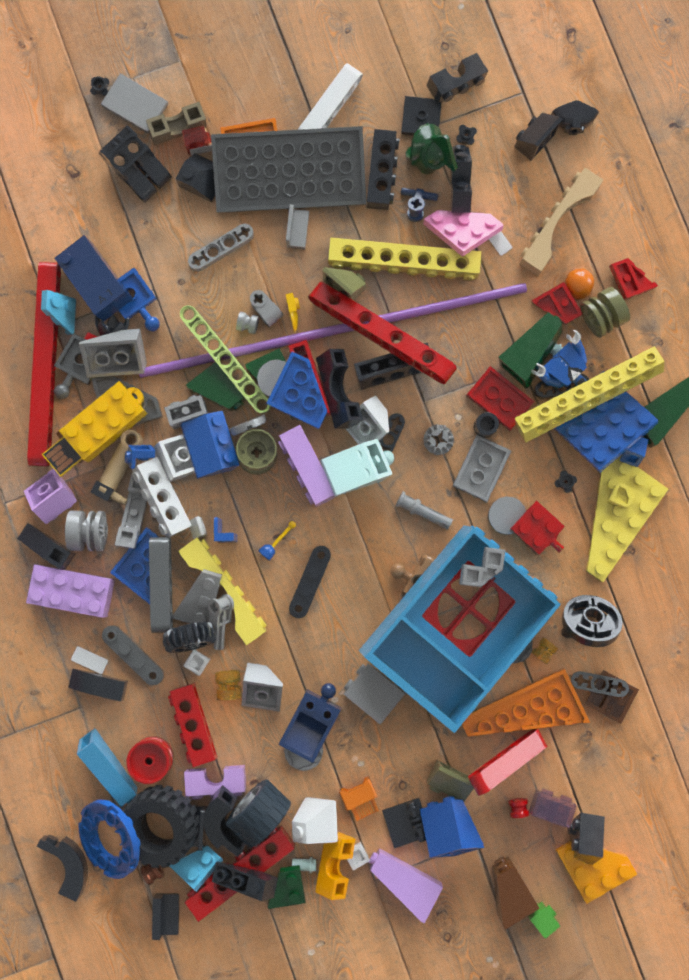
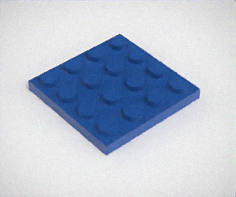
[554,371,658,473]

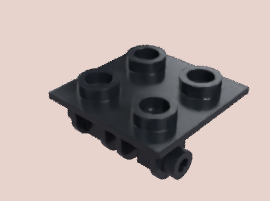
[382,798,426,848]

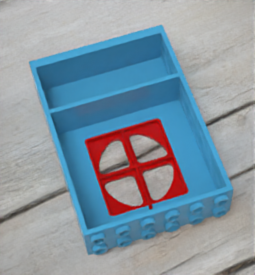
[358,525,561,733]

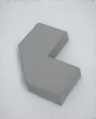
[459,547,506,587]

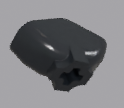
[551,100,599,135]

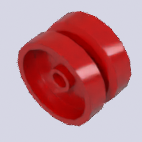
[126,736,174,784]

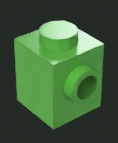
[528,902,560,939]

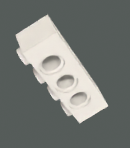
[132,457,192,537]

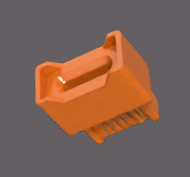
[339,776,379,821]

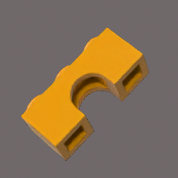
[315,832,356,900]

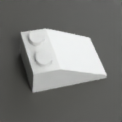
[153,434,195,482]

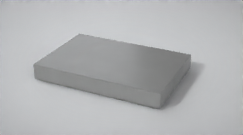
[101,73,168,134]
[452,435,511,503]

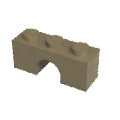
[146,102,206,145]

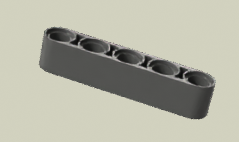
[149,537,173,633]

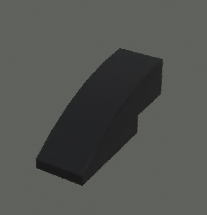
[68,668,128,701]

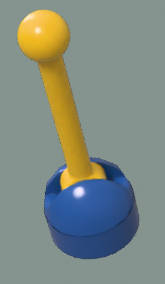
[258,521,296,561]

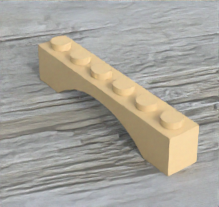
[520,168,603,276]

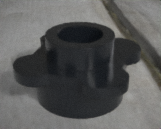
[90,76,110,96]
[456,125,477,145]
[554,470,577,493]

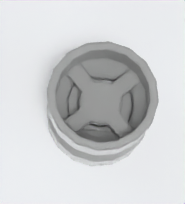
[236,311,259,334]

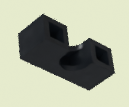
[426,53,488,104]

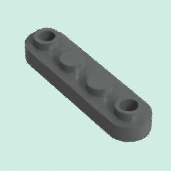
[102,625,164,685]

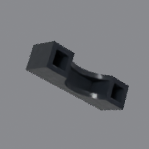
[316,348,363,429]

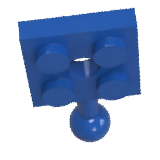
[119,268,160,332]

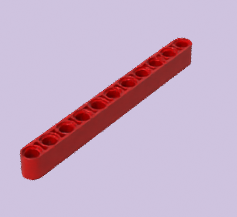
[27,262,61,467]

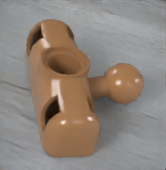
[390,554,435,602]

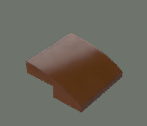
[586,670,639,724]

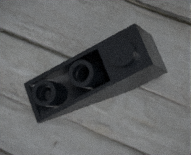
[17,523,76,570]
[212,862,278,902]

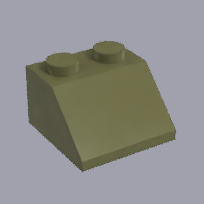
[427,760,474,802]

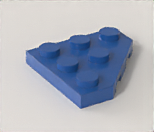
[266,352,327,429]
[110,527,159,604]

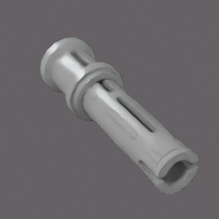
[395,491,453,530]

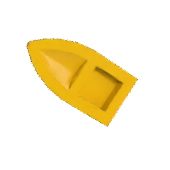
[286,293,300,333]

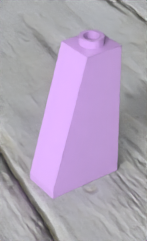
[369,848,443,923]

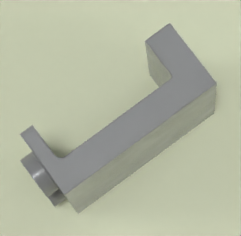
[344,663,405,725]

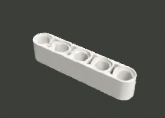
[298,63,363,130]

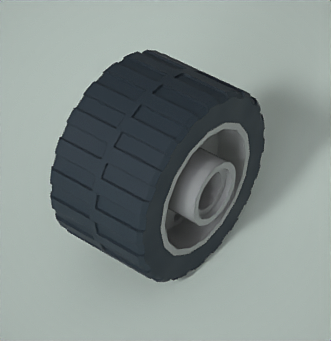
[226,779,291,848]

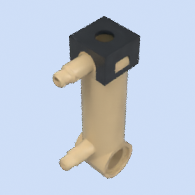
[90,430,150,505]

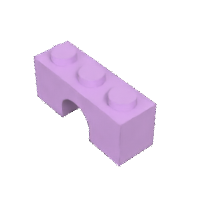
[184,765,246,799]

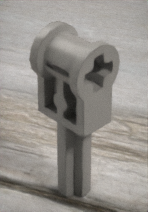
[208,594,234,650]

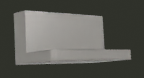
[286,204,309,249]

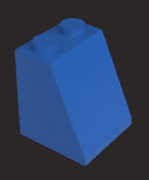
[420,796,484,858]

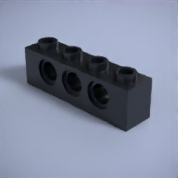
[366,129,400,210]
[354,342,432,390]

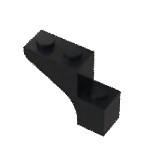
[450,145,472,213]

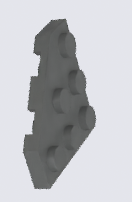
[91,376,163,427]

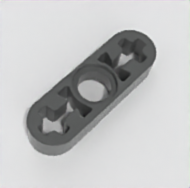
[571,671,629,698]

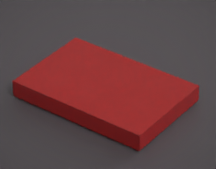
[466,366,535,431]

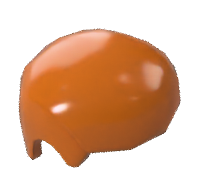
[565,268,594,299]

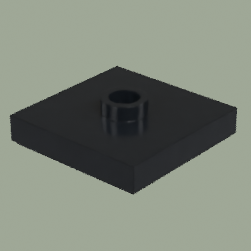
[401,96,442,136]

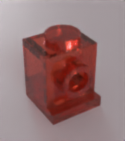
[182,125,212,155]

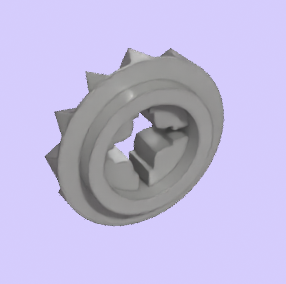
[423,424,454,455]

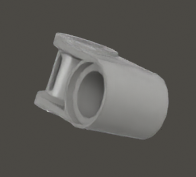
[250,290,284,327]

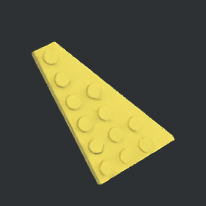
[586,456,668,582]

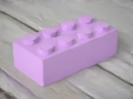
[278,425,337,507]
[26,565,115,618]

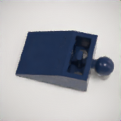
[278,683,341,763]

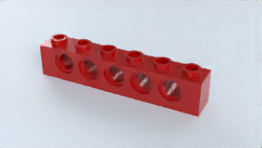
[184,825,295,922]

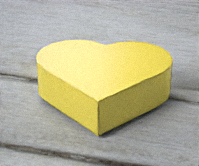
[607,483,633,508]

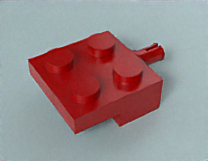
[510,500,565,555]

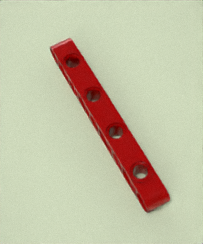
[308,282,457,385]

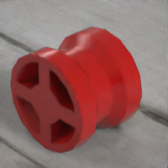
[508,798,530,818]

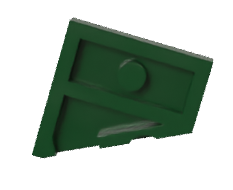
[268,865,306,909]

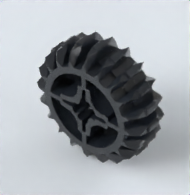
[162,622,216,653]

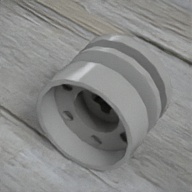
[65,511,108,551]

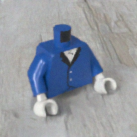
[531,330,587,388]

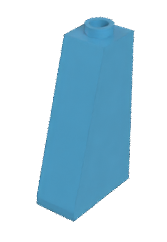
[77,728,137,807]

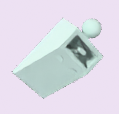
[320,439,394,496]

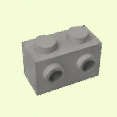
[164,395,208,430]

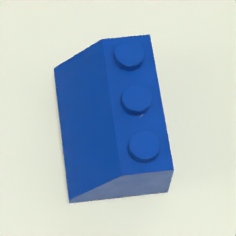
[180,411,240,479]

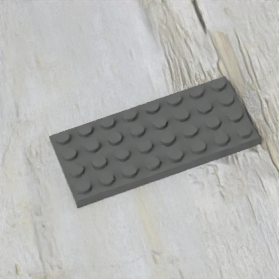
[211,126,366,213]

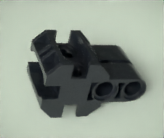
[99,125,172,203]

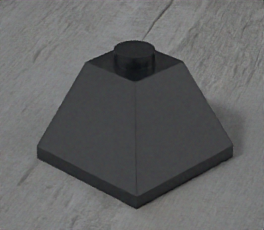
[175,153,215,202]

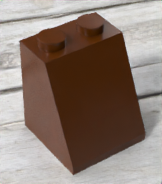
[492,856,540,930]

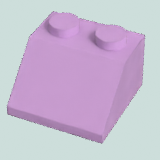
[24,468,77,524]

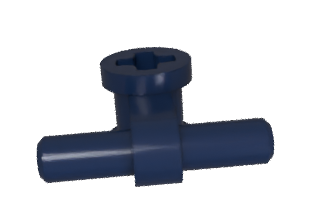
[401,188,438,222]

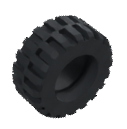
[120,785,200,868]

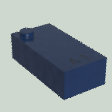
[54,235,133,322]

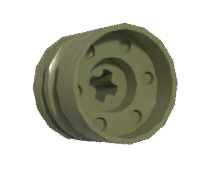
[580,287,630,338]
[236,429,277,475]

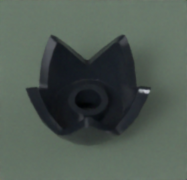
[95,314,129,336]

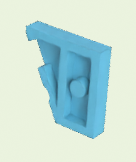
[41,290,76,335]
[169,846,223,892]

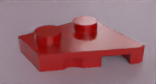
[609,258,658,300]
[532,282,583,325]

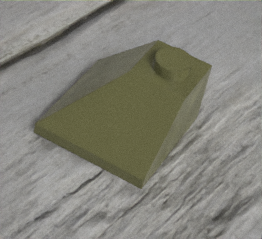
[322,267,366,301]

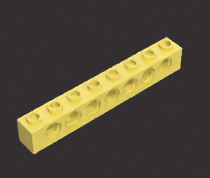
[328,238,482,281]
[515,346,665,442]

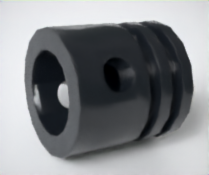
[473,412,499,438]

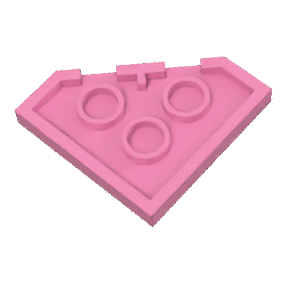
[423,210,504,257]

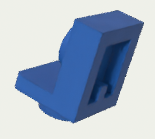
[125,445,155,469]

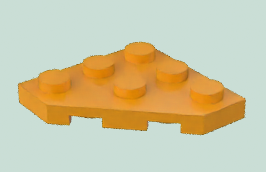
[555,841,637,904]

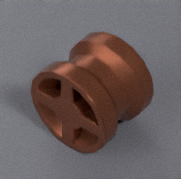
[140,864,164,885]

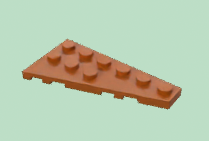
[462,668,590,737]

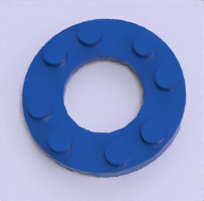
[78,799,140,879]

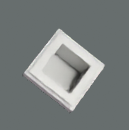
[189,516,207,539]

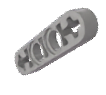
[188,224,254,272]

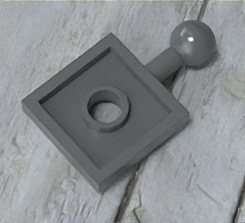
[54,333,93,399]

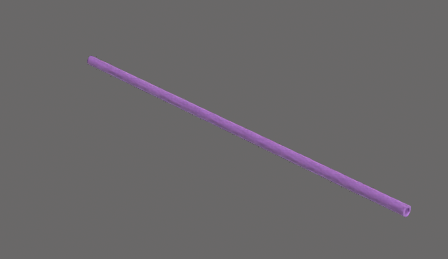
[139,283,527,378]

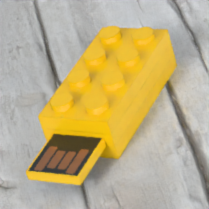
[42,381,148,477]

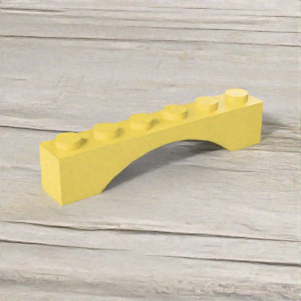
[178,537,267,645]

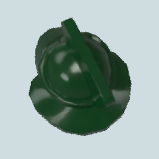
[405,123,458,175]

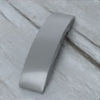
[115,473,151,549]

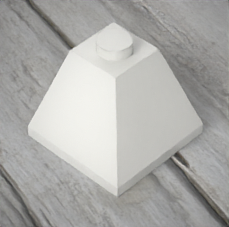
[346,395,389,445]
[292,797,338,844]

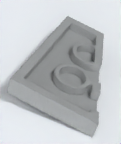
[173,569,222,624]

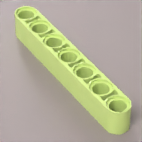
[180,305,271,413]

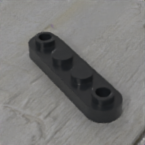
[289,546,331,618]

